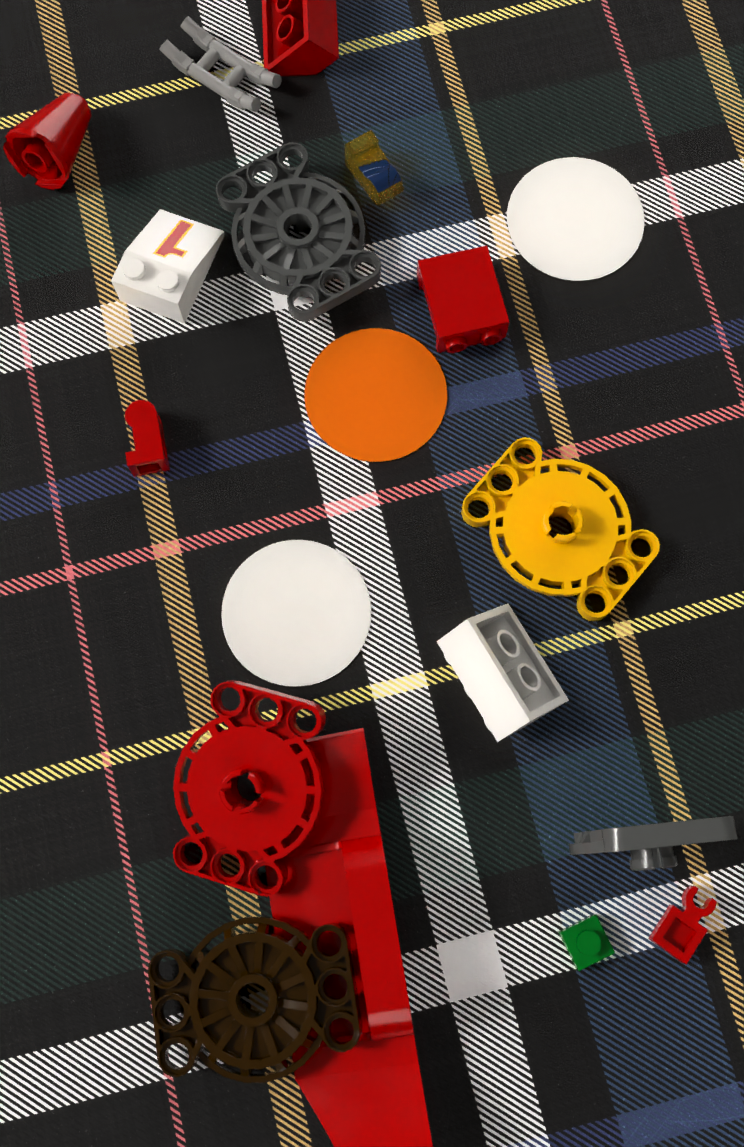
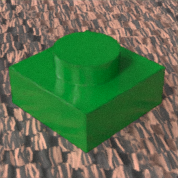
[558,914,615,971]

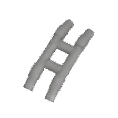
[159,16,282,112]

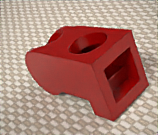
[125,400,170,477]

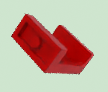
[416,245,509,353]

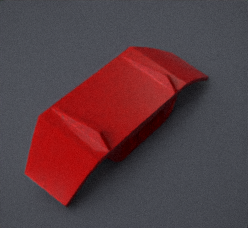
[265,728,433,1147]

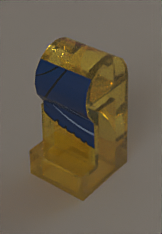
[345,130,404,205]

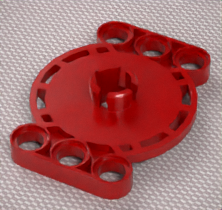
[173,680,326,897]

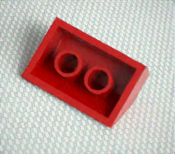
[262,0,339,76]

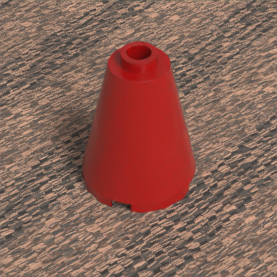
[3,93,92,190]

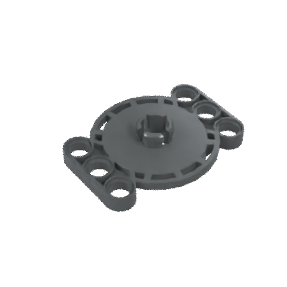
[216,142,381,322]
[568,816,738,871]

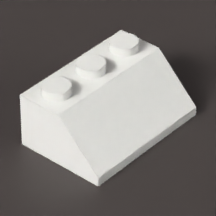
[437,603,569,742]

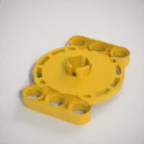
[461,437,660,622]

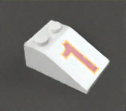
[111,209,225,324]

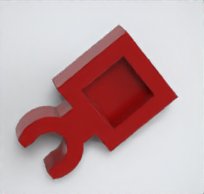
[648,885,717,965]

